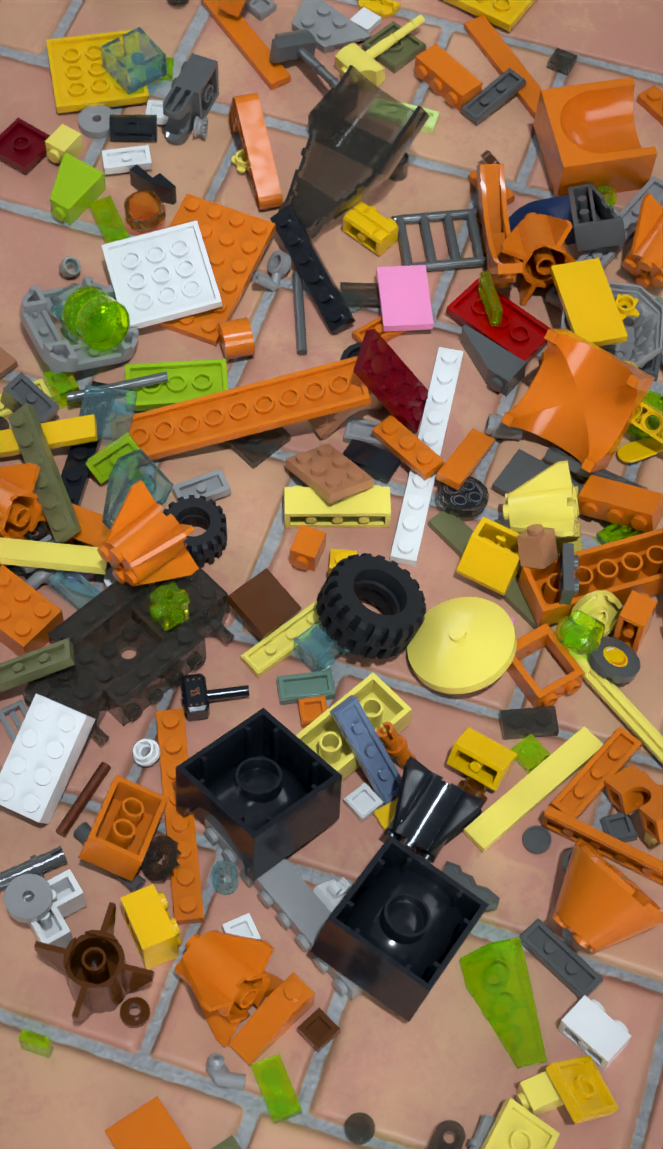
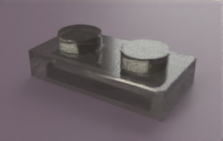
[499,706,559,740]

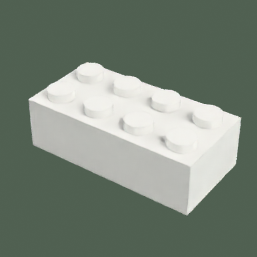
[0,694,96,824]

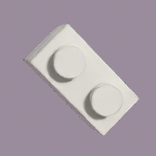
[558,995,631,1071]

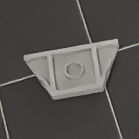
[292,0,371,54]

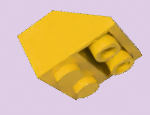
[456,516,522,596]

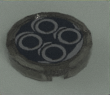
[436,476,489,518]

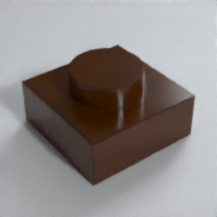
[297,1008,340,1053]

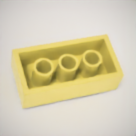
[296,672,412,781]

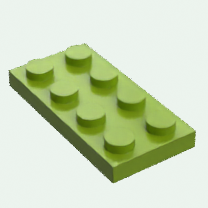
[125,359,228,412]

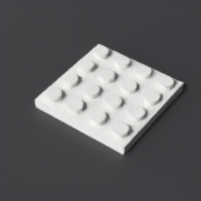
[101,220,223,329]

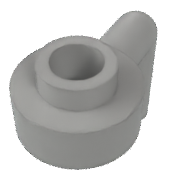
[253,250,291,291]

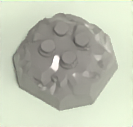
[561,282,663,368]

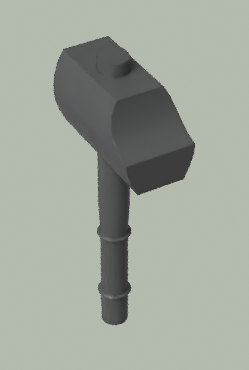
[269,29,345,93]

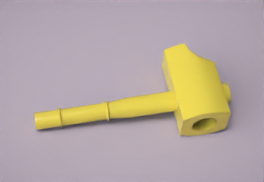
[335,15,425,88]

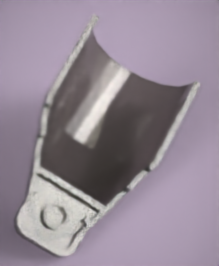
[278,65,430,239]

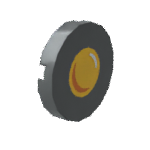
[587,636,640,684]

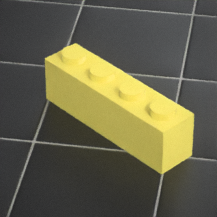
[284,485,391,528]

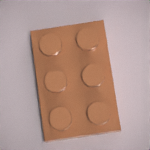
[286,444,374,503]

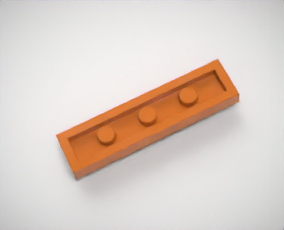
[550,726,642,819]

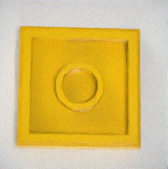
[545,1055,619,1124]

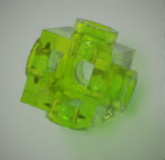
[148,582,190,631]

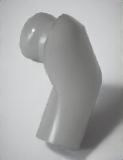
[25,568,64,590]
[206,1053,246,1090]

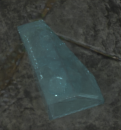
[102,448,173,530]

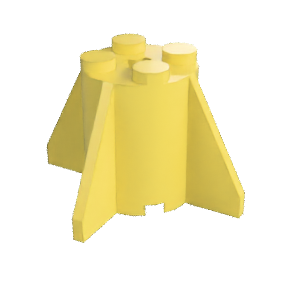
[503,460,584,555]

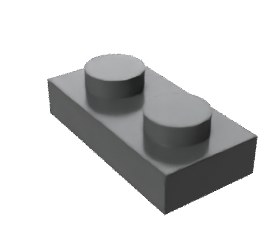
[558,543,579,605]

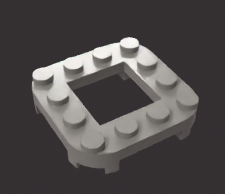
[19,277,139,374]

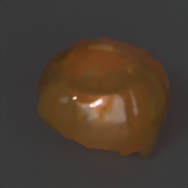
[124,190,166,233]

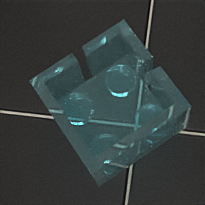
[101,27,167,95]

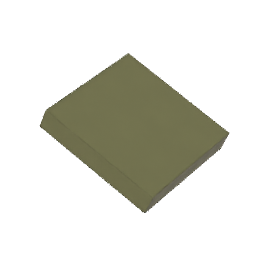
[362,21,426,74]

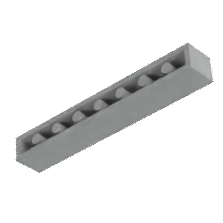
[204,814,365,1001]

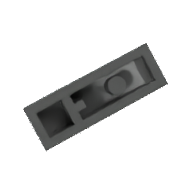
[460,325,527,397]

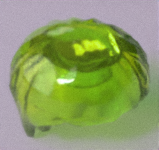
[556,610,605,655]

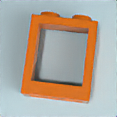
[506,623,585,711]

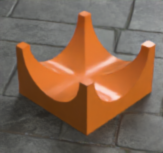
[501,329,655,473]

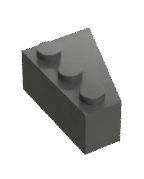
[568,183,626,252]

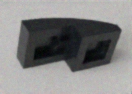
[130,164,177,205]
[342,439,401,481]

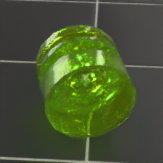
[62,286,130,351]

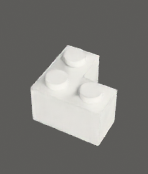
[24,869,86,948]

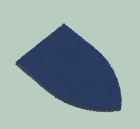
[509,195,576,245]

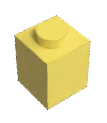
[45,124,83,164]
[515,1071,564,1116]

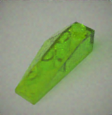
[459,937,547,1069]

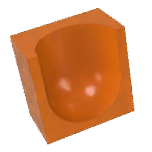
[534,77,657,197]

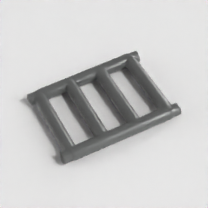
[391,209,487,271]

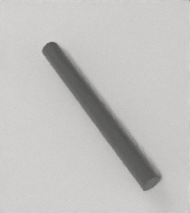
[292,271,307,356]
[66,372,168,403]

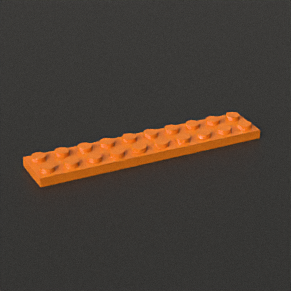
[110,356,371,467]

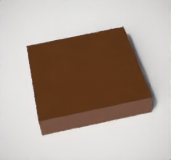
[226,568,302,640]

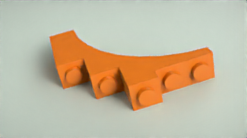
[477,163,523,288]

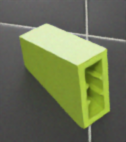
[50,152,106,225]

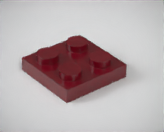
[0,118,50,174]

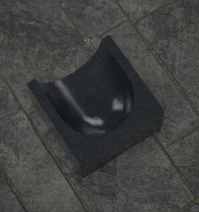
[176,708,342,881]
[310,836,489,1022]

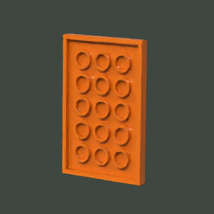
[155,193,276,347]

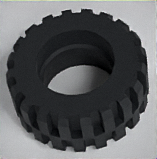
[316,553,426,659]

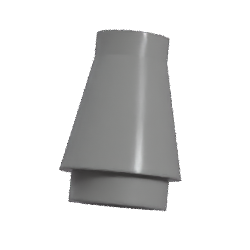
[484,413,523,440]

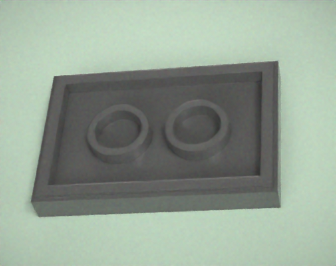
[492,449,585,497]

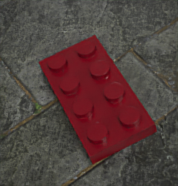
[353,329,429,433]

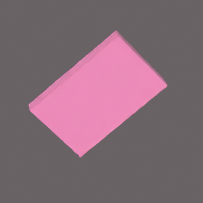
[376,265,434,332]

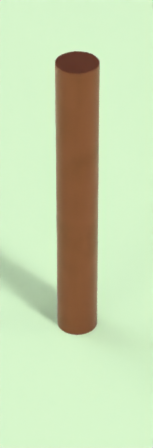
[56,762,111,837]

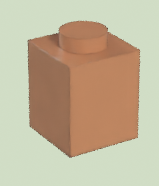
[517,524,558,569]

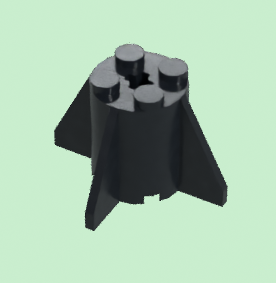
[383,756,485,864]

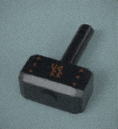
[181,673,250,721]

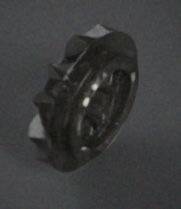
[141,835,182,882]

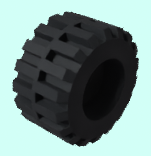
[163,495,227,568]

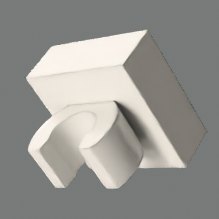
[313,877,351,913]

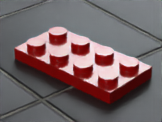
[446,278,551,364]

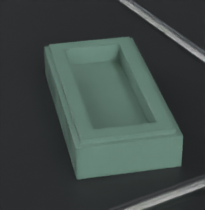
[277,670,335,705]

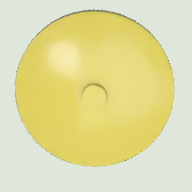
[407,597,517,694]

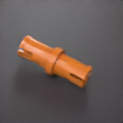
[376,722,416,769]

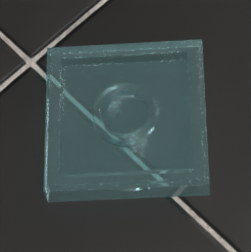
[79,385,137,441]

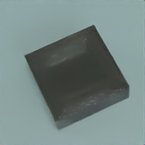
[547,48,578,76]

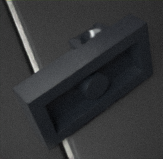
[109,115,158,141]

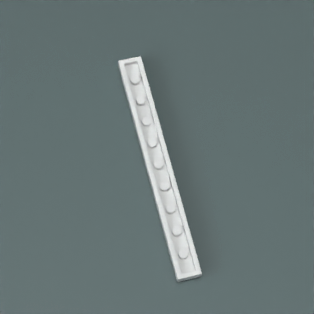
[390,347,464,567]

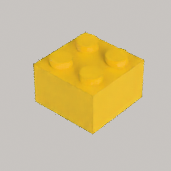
[120,884,182,970]

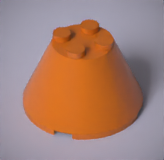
[552,837,663,954]

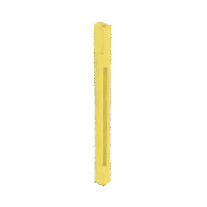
[559,634,663,765]

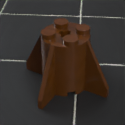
[34,902,155,1021]

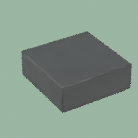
[600,812,638,843]

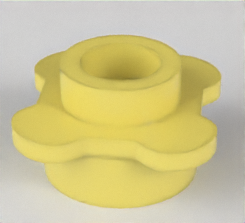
[231,149,248,173]

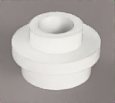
[133,739,161,767]

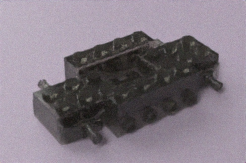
[23,564,234,745]

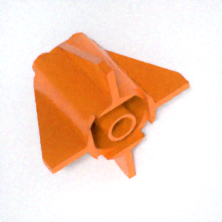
[622,193,663,288]
[500,212,577,306]
[0,463,48,567]
[97,480,199,586]
[174,929,283,1048]

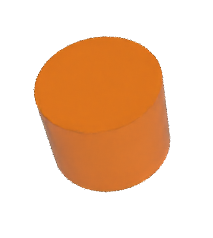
[218,317,255,360]

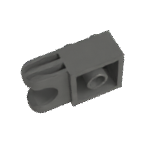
[163,53,219,145]

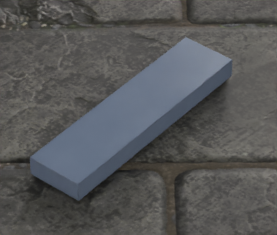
[329,695,402,805]

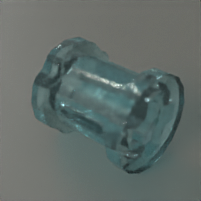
[212,859,239,895]

